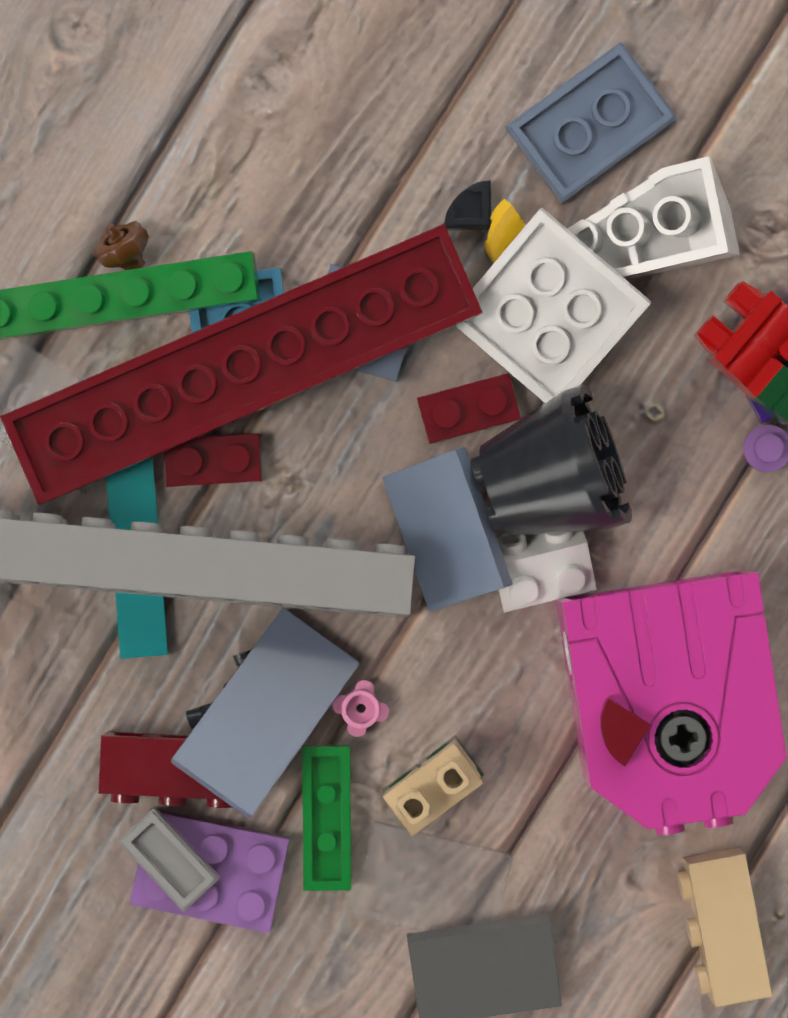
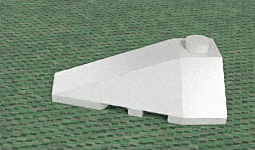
[567,156,740,280]

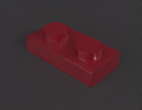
[417,373,521,444]
[164,434,263,487]

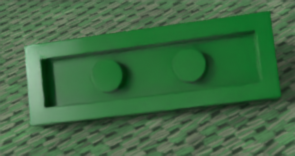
[302,745,352,891]

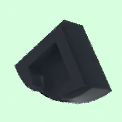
[444,180,492,231]

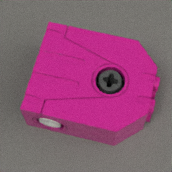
[556,570,787,835]

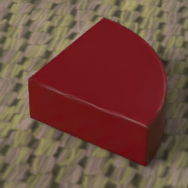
[600,697,651,767]

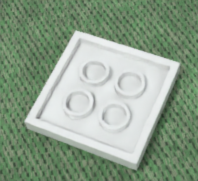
[456,208,651,403]

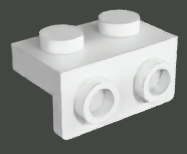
[497,531,597,613]

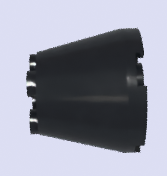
[471,384,632,536]

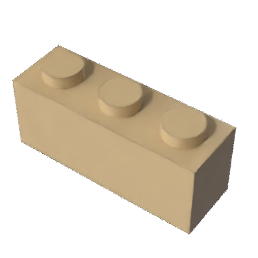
[677,847,772,1008]

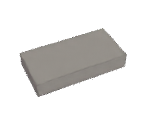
[118,806,220,912]

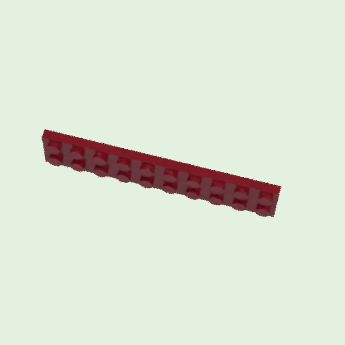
[0,224,483,505]

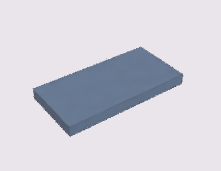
[170,608,360,819]

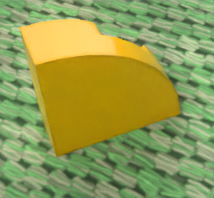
[484,199,526,264]

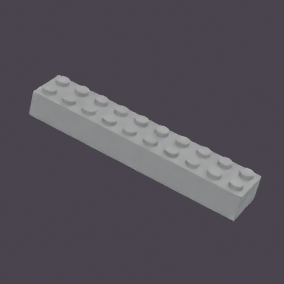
[0,509,415,618]

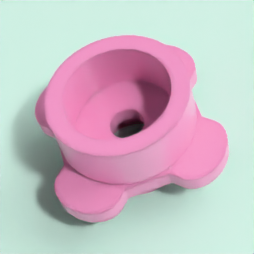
[333,680,389,737]

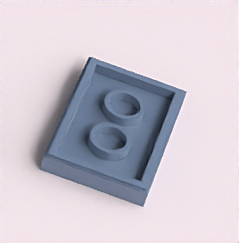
[506,42,677,205]
[382,447,513,612]

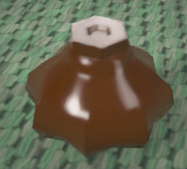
[93,221,149,270]

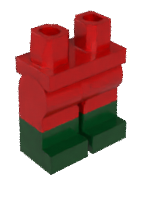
[694,281,788,423]

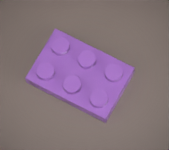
[130,808,290,933]

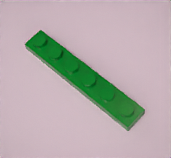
[0,251,261,340]

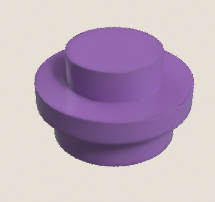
[743,425,788,472]

